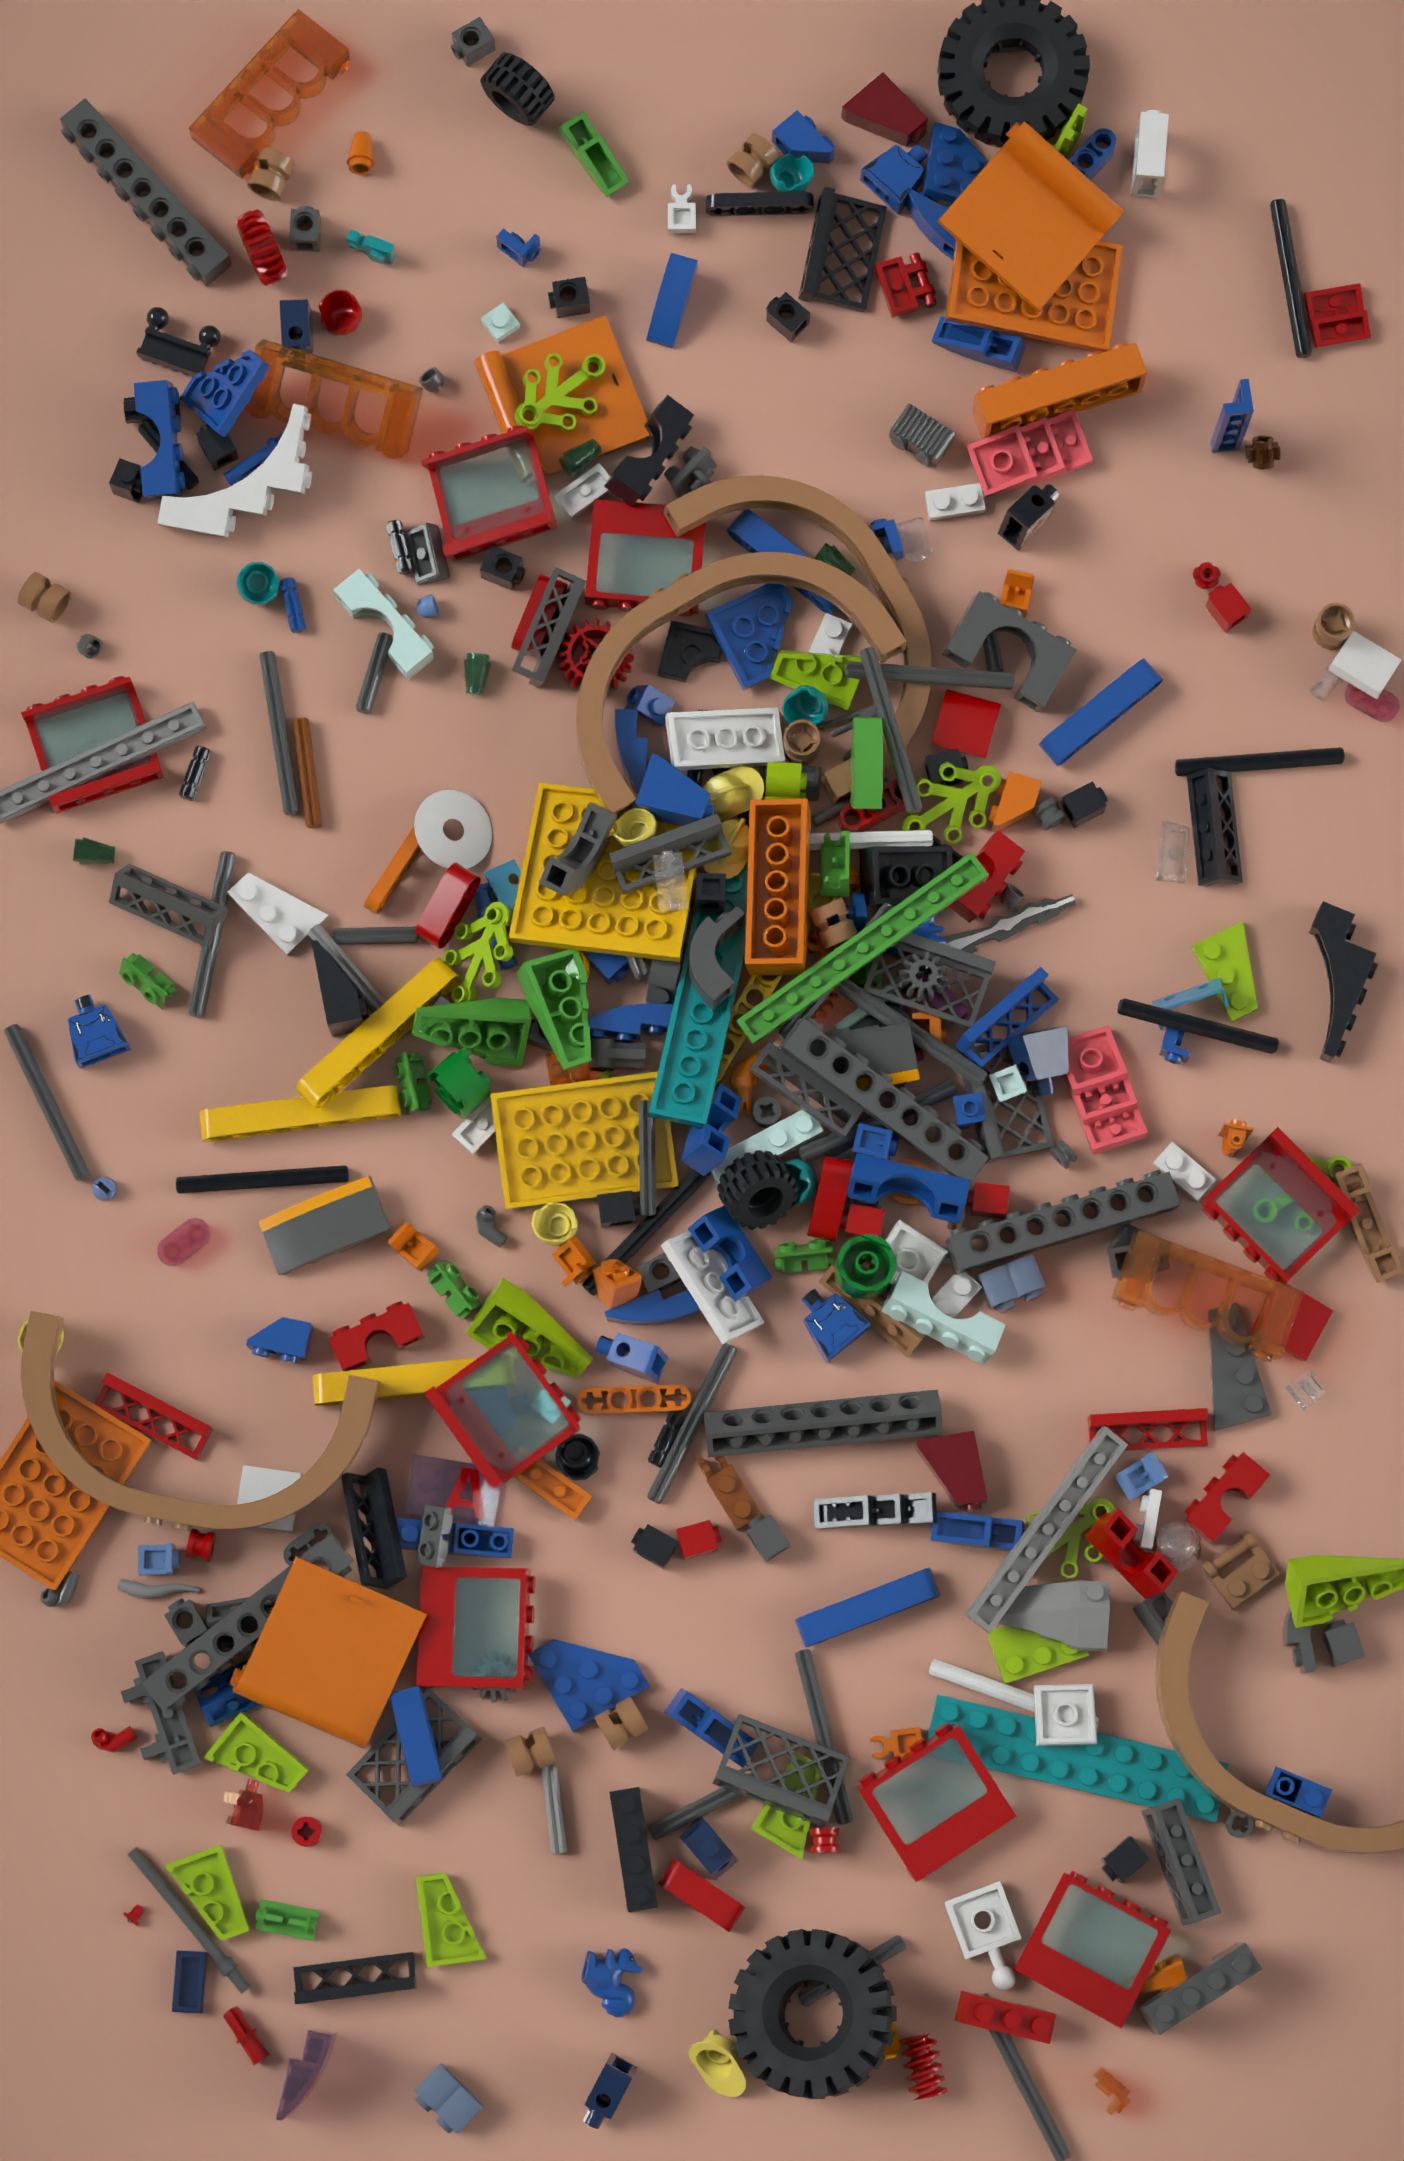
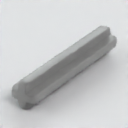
[542,1765,567,1855]

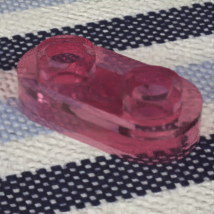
[1344,683,1400,722]
[157,1218,211,1267]

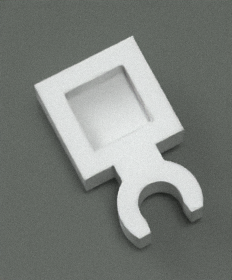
[668,184,696,233]

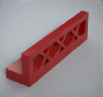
[94,1372,214,1461]
[1087,1408,1209,1451]

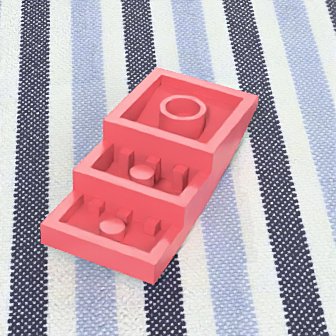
[966,409,1095,498]
[1064,1025,1148,1155]

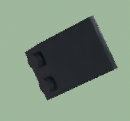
[859,846,953,906]
[311,940,369,1036]

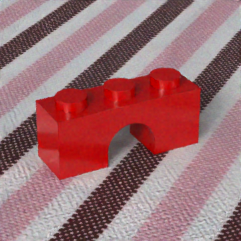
[949,830,1025,923]
[328,1301,425,1371]
[1184,1452,1270,1544]
[1084,1508,1179,1599]
[954,1990,1057,2044]

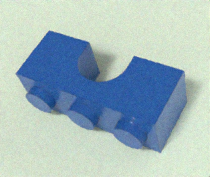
[681,1083,742,1176]
[687,1206,773,1301]

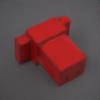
[123,1904,145,1926]

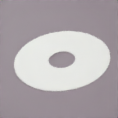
[414,790,492,869]

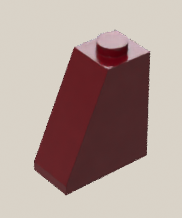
[841,72,928,147]
[915,1431,988,1512]

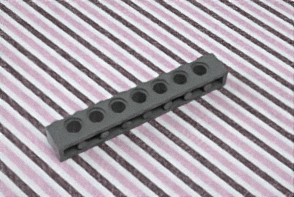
[60,98,232,286]
[779,1018,989,1183]
[945,1170,1181,1275]
[704,1389,943,1458]
[141,1532,354,1711]

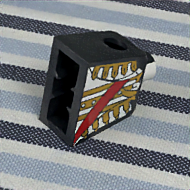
[998,484,1059,551]

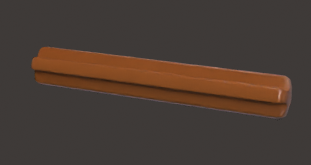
[293,718,322,828]

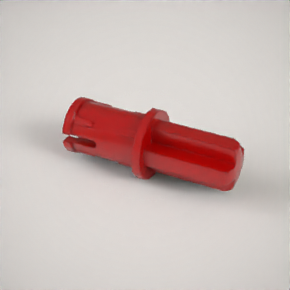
[223,2006,270,2065]

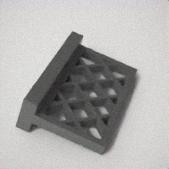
[863,933,995,1028]
[958,1044,1055,1164]
[346,1688,482,1826]
[712,1714,850,1827]

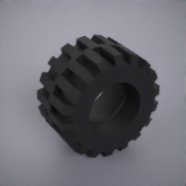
[480,52,555,126]
[717,1150,798,1230]

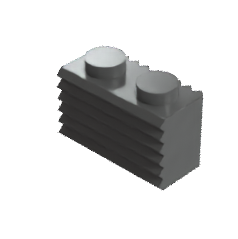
[889,403,956,467]

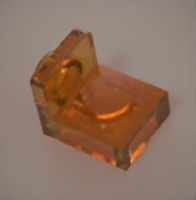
[1093,2066,1130,2115]

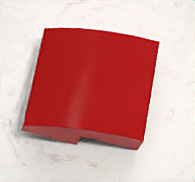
[1304,283,1371,348]
[931,689,1001,759]
[1250,1283,1333,1361]

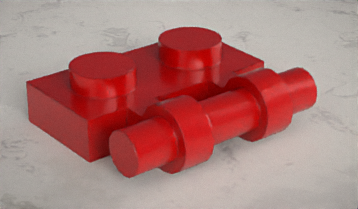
[875,252,937,318]

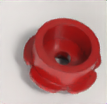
[1193,562,1221,589]

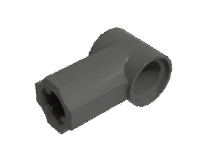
[589,1038,646,1072]

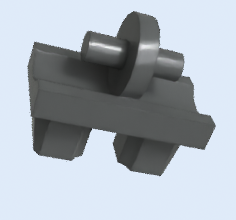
[664,446,717,498]

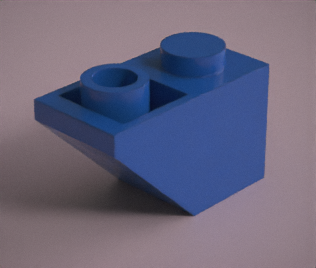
[772,110,834,164]
[246,1317,314,1364]
[1265,1766,1332,1818]

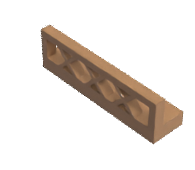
[819,1261,927,1358]

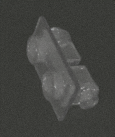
[653,850,688,913]

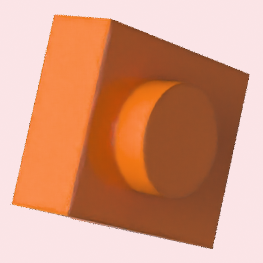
[1000,569,1035,618]
[911,1011,947,1044]
[388,1221,440,1272]
[552,1236,597,1287]

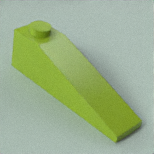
[465,1278,593,1379]
[1285,1555,1404,1628]

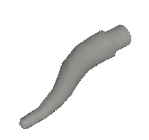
[118,1579,201,1599]

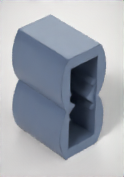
[978,1254,1046,1312]
[414,2063,484,2134]

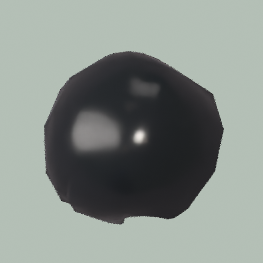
[555,1433,600,1481]

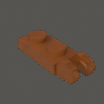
[696,1456,762,1531]

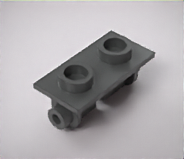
[416,1504,454,1568]

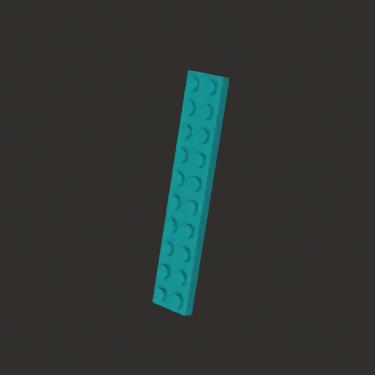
[649,861,748,1128]
[927,1695,1229,1822]

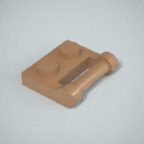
[1201,1531,1280,1609]

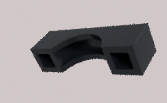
[604,395,694,506]
[609,1787,658,1912]

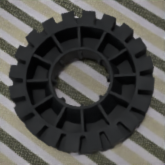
[937,0,1090,147]
[728,1929,897,2099]

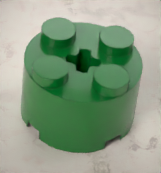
[426,1050,492,1119]
[834,1234,897,1299]

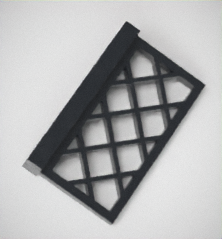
[798,187,887,312]

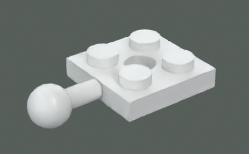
[944,1881,1022,1990]

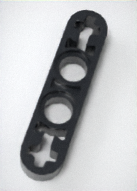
[705,191,814,216]

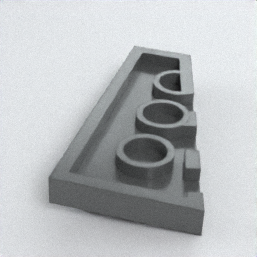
[1208,1302,1271,1431]

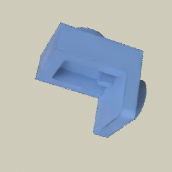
[1114,1452,1168,1501]
[138,1543,180,1576]

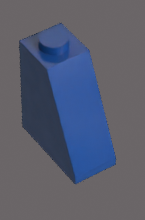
[635,753,715,826]

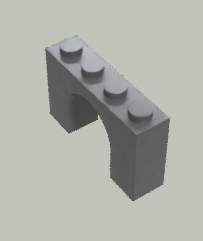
[941,591,1077,712]
[1137,1942,1262,2035]

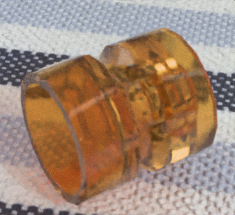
[545,1053,591,1085]

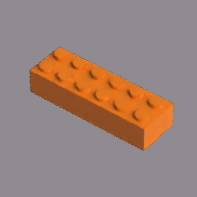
[972,342,1147,439]
[745,799,811,975]

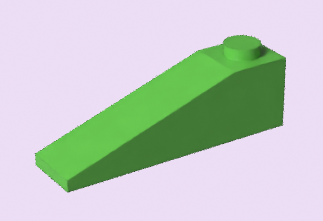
[516,949,592,1070]
[412,998,531,1067]

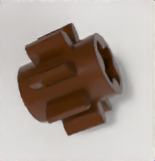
[1245,435,1281,470]

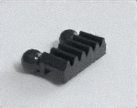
[136,307,221,376]

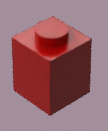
[1205,582,1251,633]
[966,1182,1010,1219]
[840,1204,885,1238]
[676,1520,722,1560]

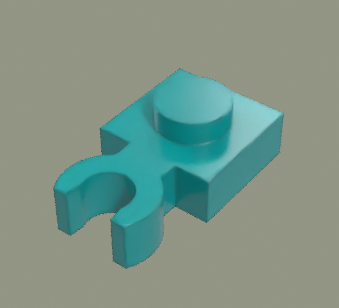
[346,230,396,264]

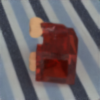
[223,1779,263,1831]

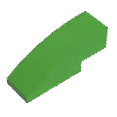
[558,111,630,197]
[850,717,883,809]

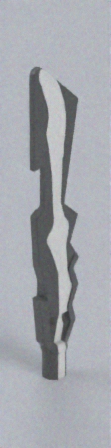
[937,894,1076,965]

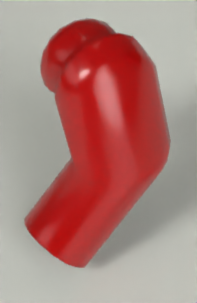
[91,1726,138,1753]

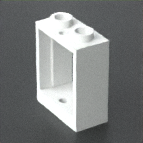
[1131,110,1169,199]

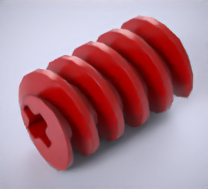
[899,2033,947,2100]

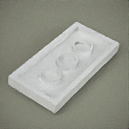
[665,708,785,770]
[660,1231,765,1345]

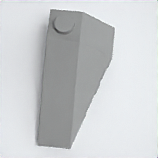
[998,1580,1110,1652]

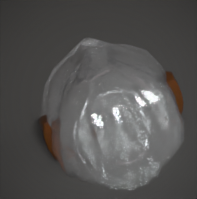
[1151,1519,1201,1575]

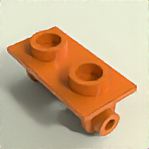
[1217,1120,1254,1157]

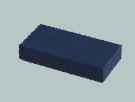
[172,1950,208,2014]

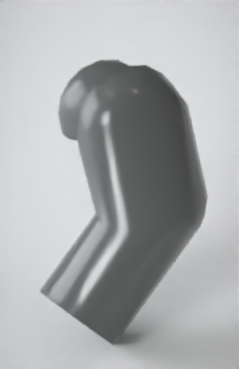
[476,1205,508,1248]
[40,1571,80,1607]

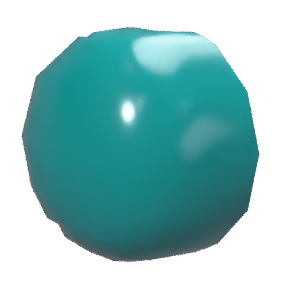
[769,153,815,192]
[236,562,279,605]
[782,685,829,726]
[784,1159,818,1207]

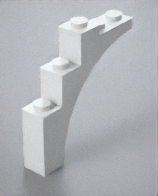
[157,404,312,538]

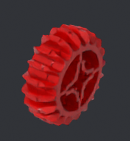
[236,209,287,286]
[557,618,634,693]

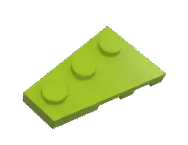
[1052,103,1088,158]
[769,650,862,711]
[1191,921,1258,1023]
[987,1627,1089,1684]
[203,1711,310,1793]
[750,1751,820,1860]
[164,1845,251,1941]
[415,1872,487,1968]

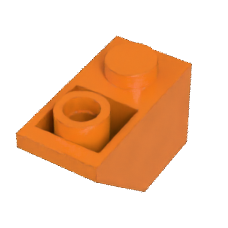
[988,771,1042,832]
[592,1259,642,1308]

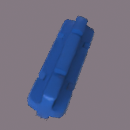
[280,577,306,633]

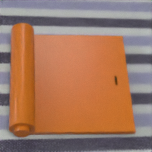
[937,121,1125,312]
[474,315,650,486]
[230,1556,427,1748]

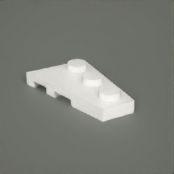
[227,872,329,955]

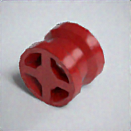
[186,1529,216,1562]
[291,1816,323,1847]
[810,1828,840,1853]

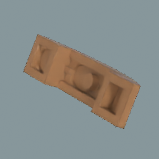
[1334,1163,1404,1283]

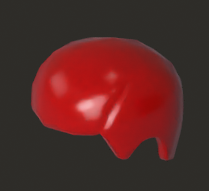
[319,289,362,336]

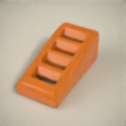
[1122,1954,1186,1994]

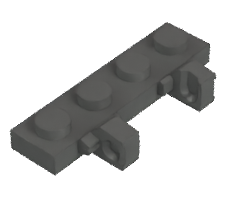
[121,1651,202,1775]

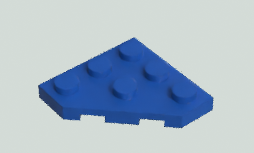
[923,122,988,204]
[179,350,271,437]
[704,583,793,691]
[528,1639,650,1732]

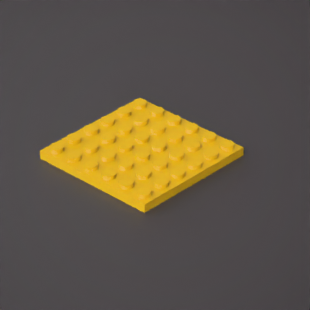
[508,783,699,962]

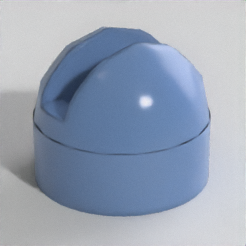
[417,594,439,618]
[92,1177,117,1201]

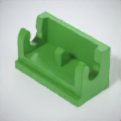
[820,831,850,897]

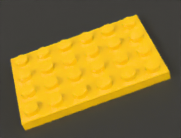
[490,1071,679,1209]

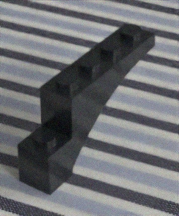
[1309,901,1378,1063]

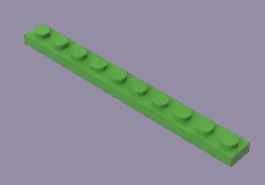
[736,852,989,1045]

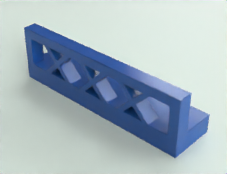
[1210,379,1254,453]
[955,967,1059,1068]
[194,1659,261,1727]

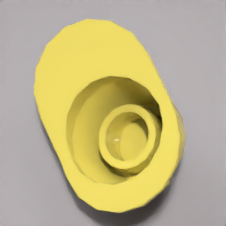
[703,766,765,821]
[700,818,749,879]
[689,2030,747,2097]

